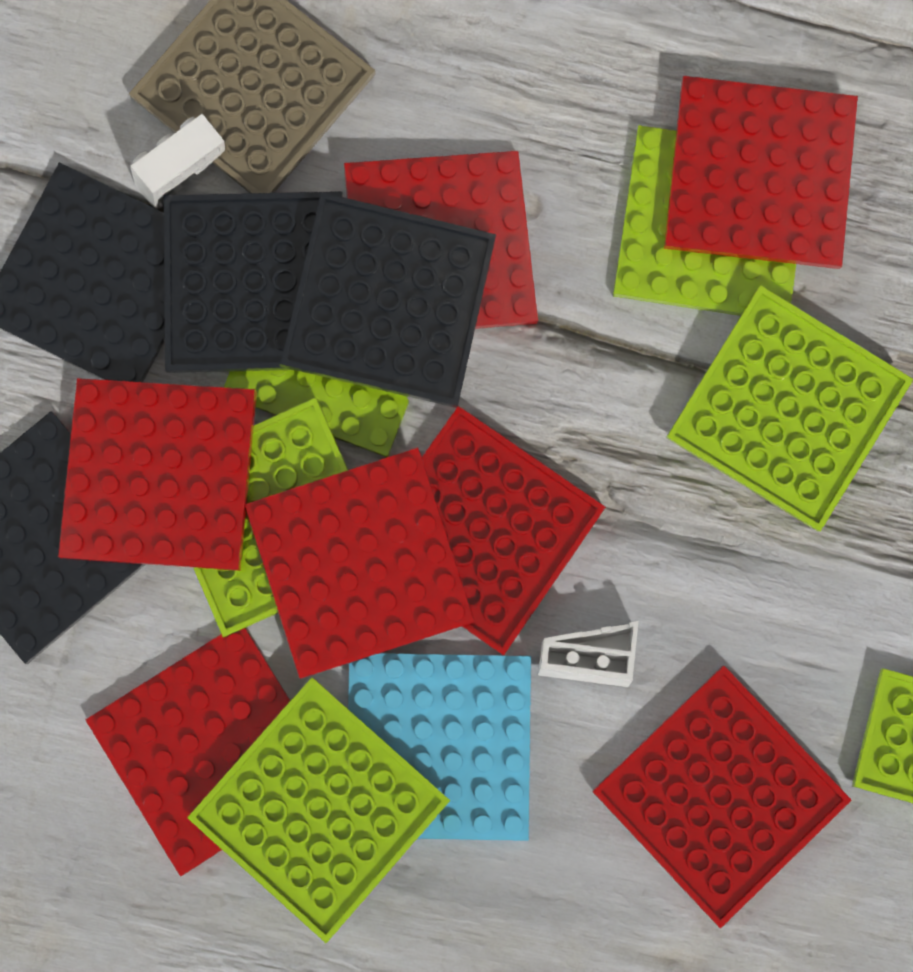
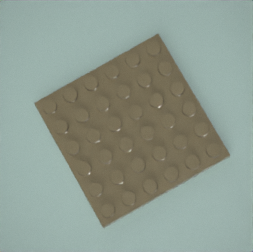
[129,0,376,193]

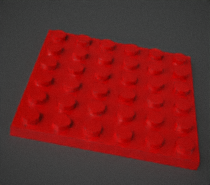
[664,76,858,269]
[344,151,538,329]
[58,378,257,571]
[422,406,606,656]
[245,447,475,679]
[85,628,291,877]
[592,665,852,929]

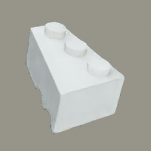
[131,114,225,210]
[538,621,639,687]

